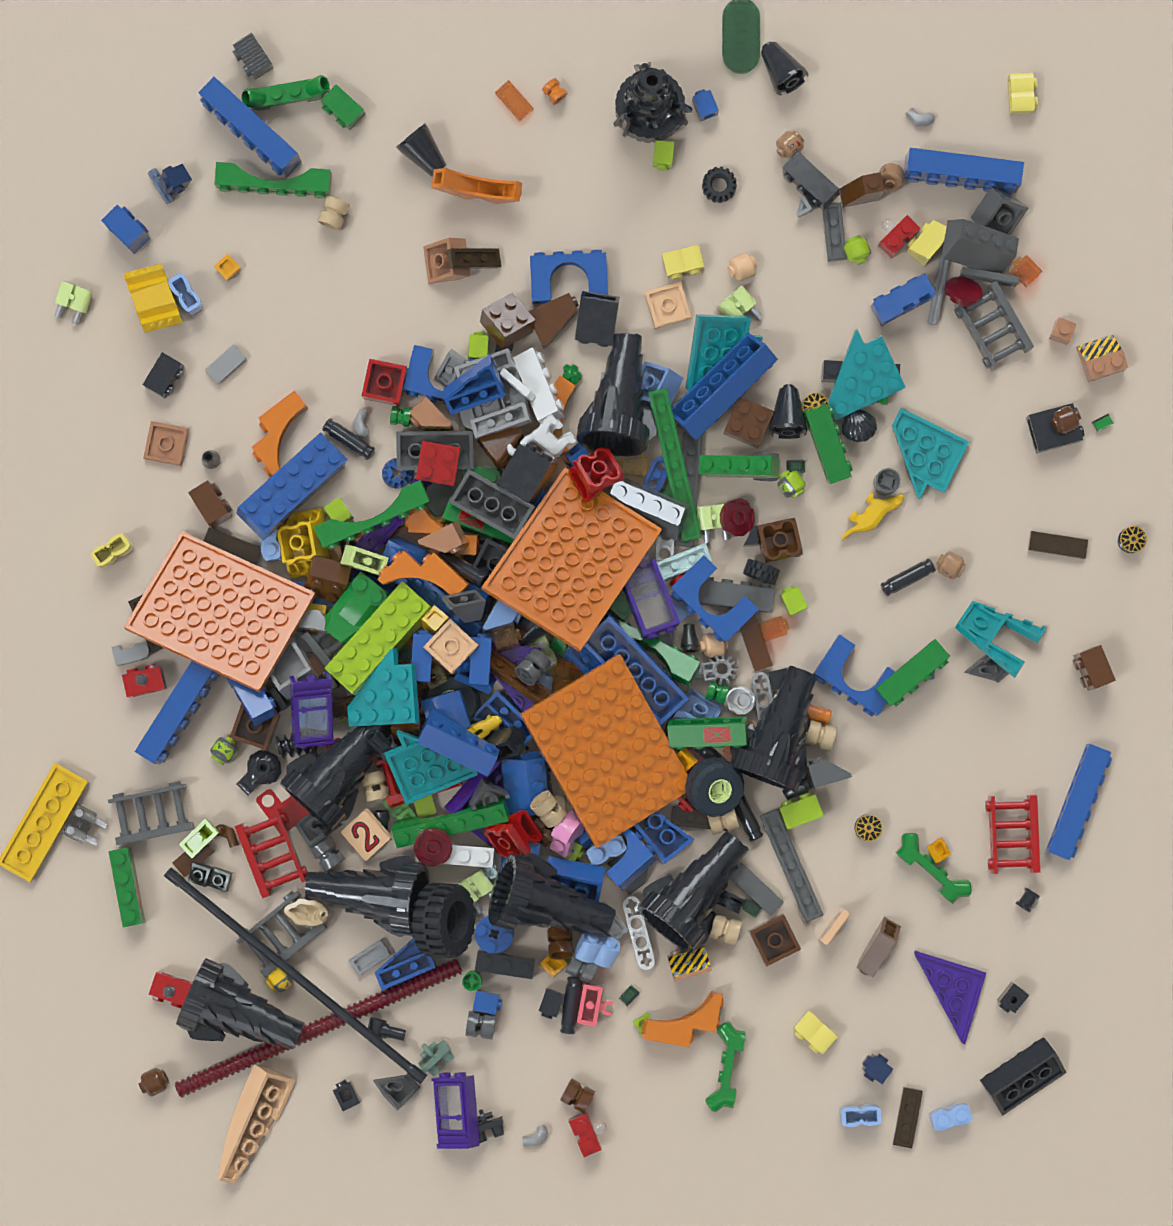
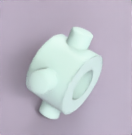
[484,865,497,879]

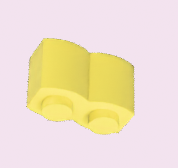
[1008,73,1038,114]
[662,245,704,280]
[91,534,134,568]
[793,1010,838,1054]

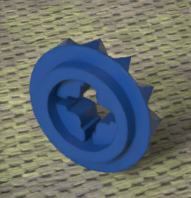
[382,458,413,489]

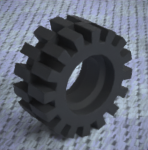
[702,166,737,203]
[743,559,780,585]

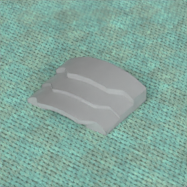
[454,348,532,439]

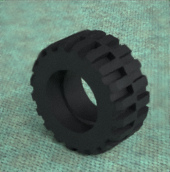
[411,883,476,958]

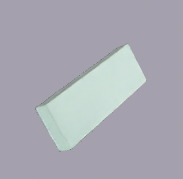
[657,543,712,580]

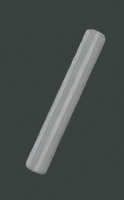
[927,253,950,325]

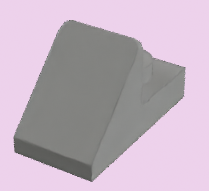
[434,349,467,386]

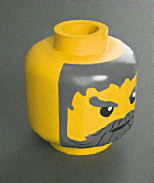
[266,967,294,993]

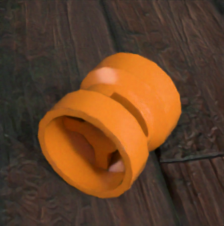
[541,78,568,105]

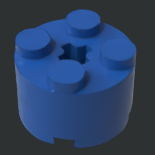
[475,915,514,954]

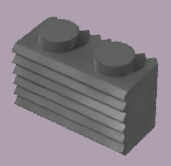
[232,32,274,80]

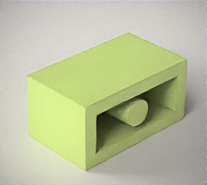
[340,545,389,576]

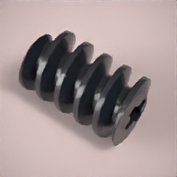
[276,730,318,759]

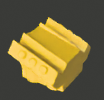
[123,263,183,333]
[277,508,330,578]

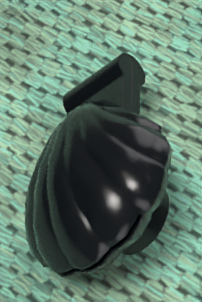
[842,409,877,442]
[236,750,282,796]

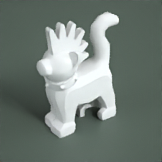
[507,413,577,462]

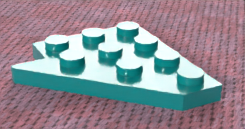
[685,314,763,390]
[827,329,906,420]
[892,408,970,499]
[347,648,419,727]
[384,730,478,805]

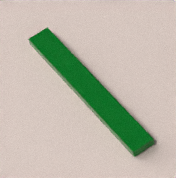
[648,388,702,542]

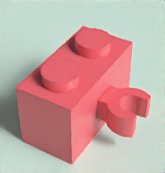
[577,983,614,1026]

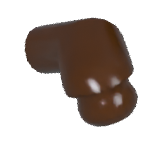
[215,824,239,848]

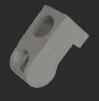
[112,643,151,666]

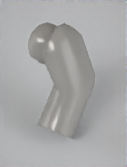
[905,108,935,126]
[353,408,370,437]
[523,1125,548,1147]

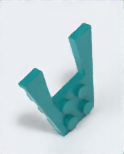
[955,601,1047,678]

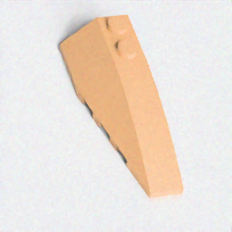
[218,1064,296,1184]

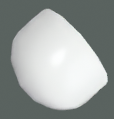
[725,686,756,715]

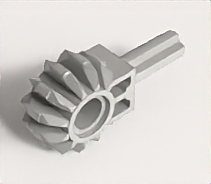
[676,653,738,685]

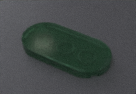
[722,0,760,74]

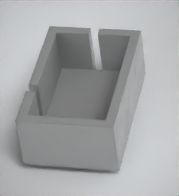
[270,635,319,699]

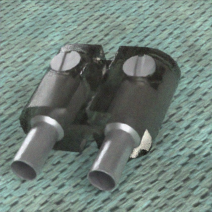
[61,804,108,846]

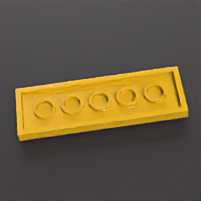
[0,762,89,882]

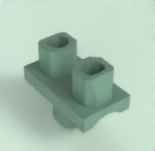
[418,1039,454,1076]

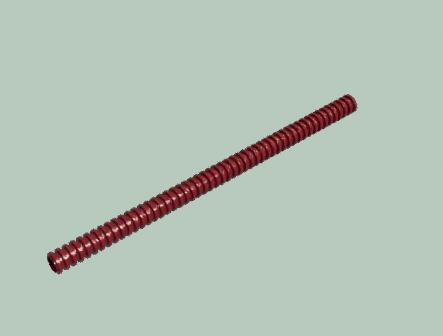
[175,958,462,1098]

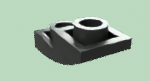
[188,862,233,892]

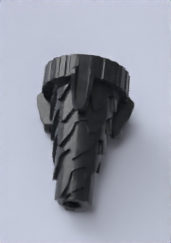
[613,62,692,143]
[576,333,657,457]
[729,666,818,792]
[280,724,392,831]
[637,831,749,953]
[488,853,616,937]
[305,855,430,937]
[176,958,305,1050]

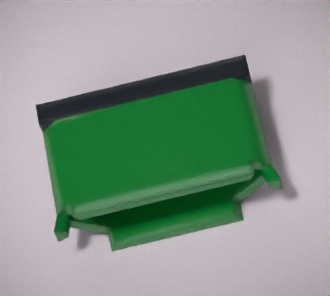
[1092,413,1114,432]

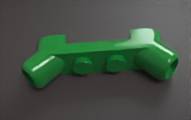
[242,75,330,111]
[895,833,972,904]
[705,1022,745,1112]

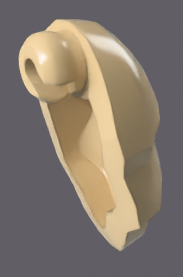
[284,899,329,926]

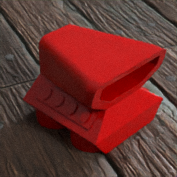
[569,448,624,502]
[484,810,543,858]

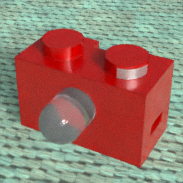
[878,215,921,259]
[122,664,167,698]
[148,971,193,1008]
[568,1111,607,1157]

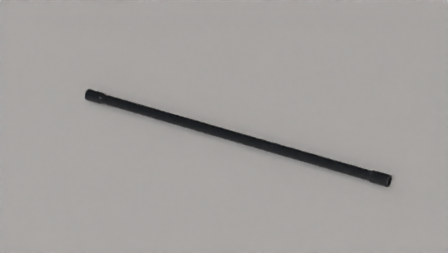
[164,867,428,1084]

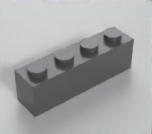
[698,577,775,613]

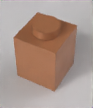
[1049,317,1076,345]

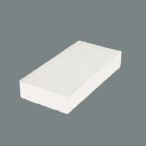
[500,368,536,401]

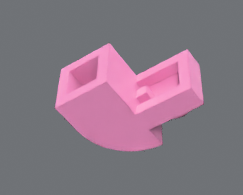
[550,809,584,858]

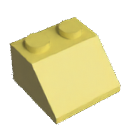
[907,220,947,267]

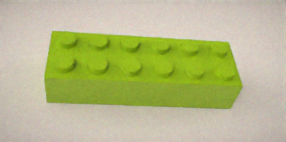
[325,581,432,696]

